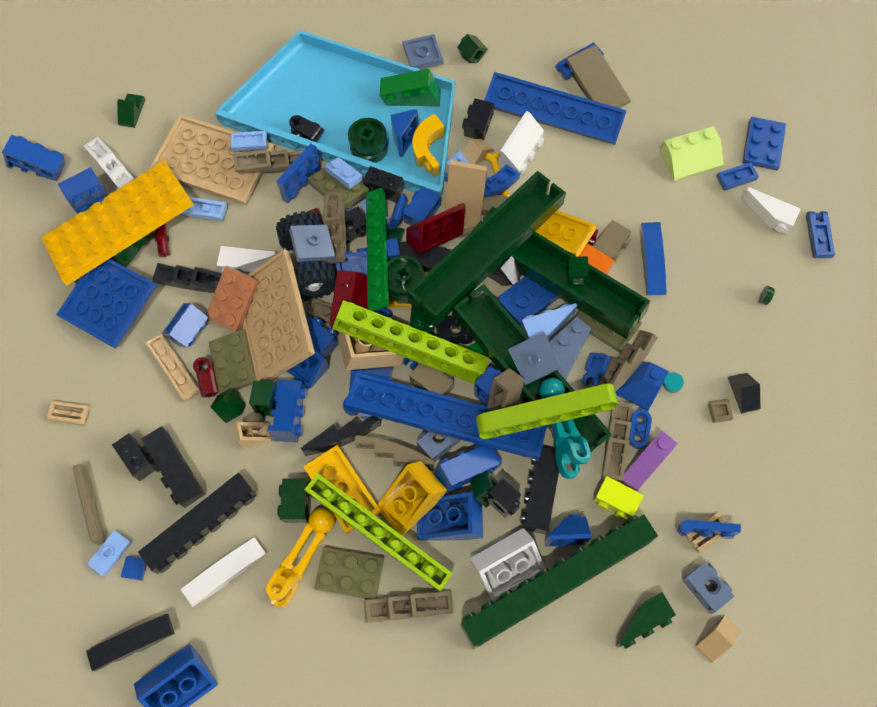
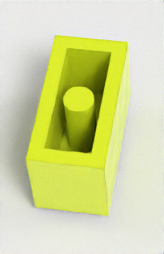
[593,476,644,521]

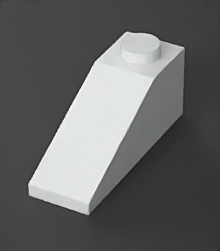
[742,187,800,235]
[217,246,276,274]

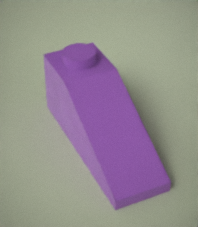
[622,431,678,491]

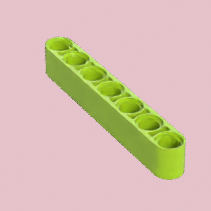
[476,384,619,439]

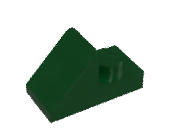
[117,93,145,128]

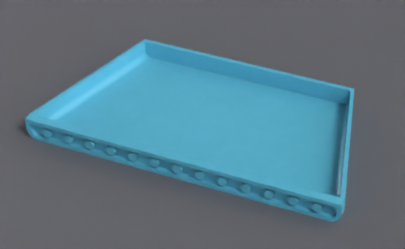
[215,30,455,195]

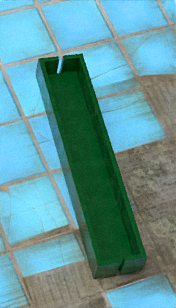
[407,171,566,326]
[471,206,651,339]
[452,284,612,457]
[461,514,658,650]

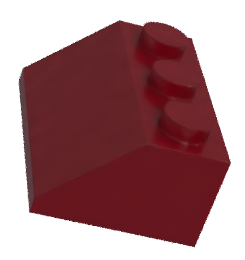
[406,203,465,254]
[329,270,374,331]

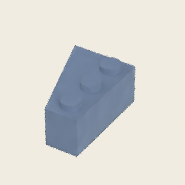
[550,316,591,380]

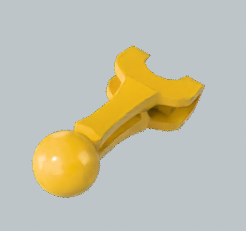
[266,508,335,608]

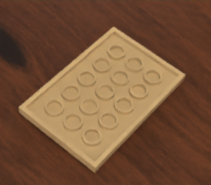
[149,114,275,205]
[242,249,315,381]

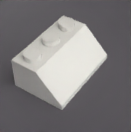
[499,111,544,174]
[470,528,545,602]

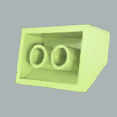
[660,126,724,181]

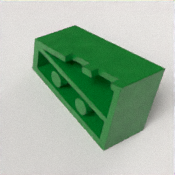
[379,69,441,106]

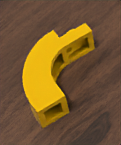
[412,114,445,177]

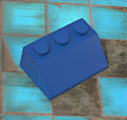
[134,643,218,707]

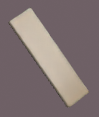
[145,333,200,403]

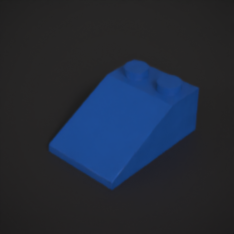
[417,492,483,541]

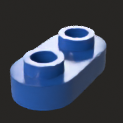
[629,409,652,449]

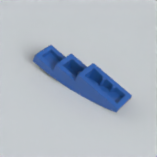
[641,222,667,296]

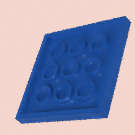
[56,259,157,349]

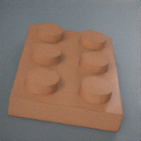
[206,266,260,332]

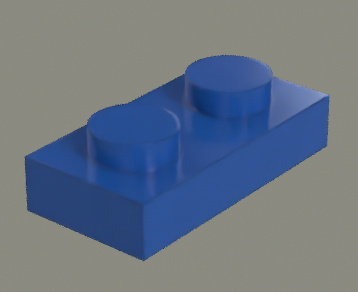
[717,162,759,191]

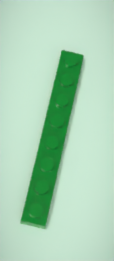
[366,187,389,311]

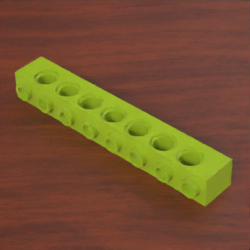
[332,300,489,384]
[304,473,453,592]

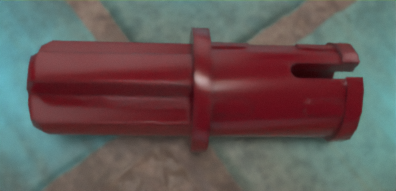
[154,224,170,257]

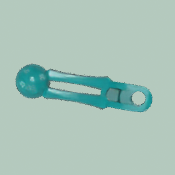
[539,378,591,479]

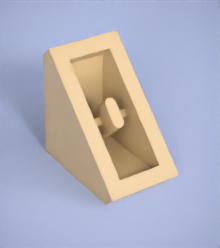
[459,139,494,165]
[234,422,273,449]
[696,616,741,662]

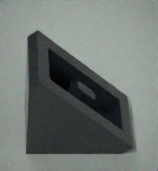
[728,373,761,414]

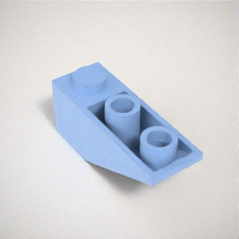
[521,303,577,340]

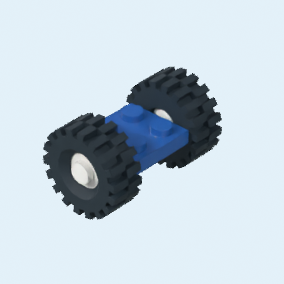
[276,211,336,301]

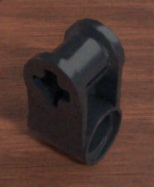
[289,115,324,143]

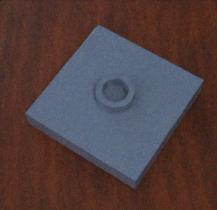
[402,34,443,69]
[289,225,335,262]
[508,332,562,385]

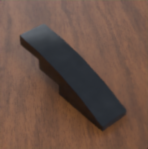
[152,263,222,293]
[301,416,381,456]
[86,614,175,672]

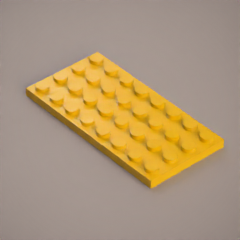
[41,160,194,286]

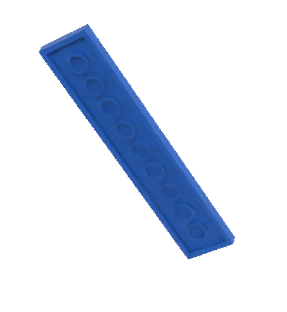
[344,372,547,461]

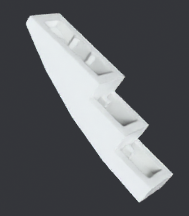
[84,136,134,189]
[180,538,266,607]

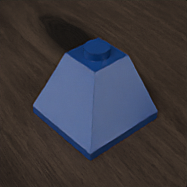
[616,362,669,411]
[545,514,591,547]

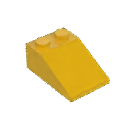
[377,461,447,536]

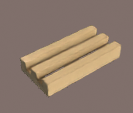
[46,400,91,426]
[686,513,727,553]

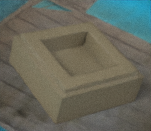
[708,400,734,423]

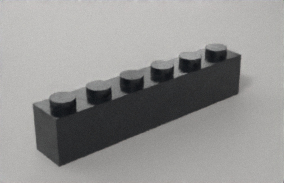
[138,472,257,574]

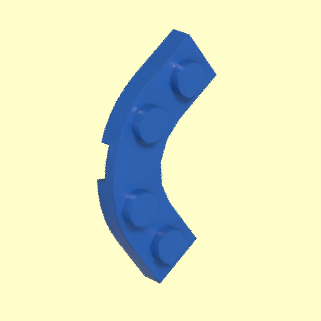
[444,164,520,197]

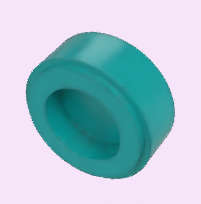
[663,372,684,393]

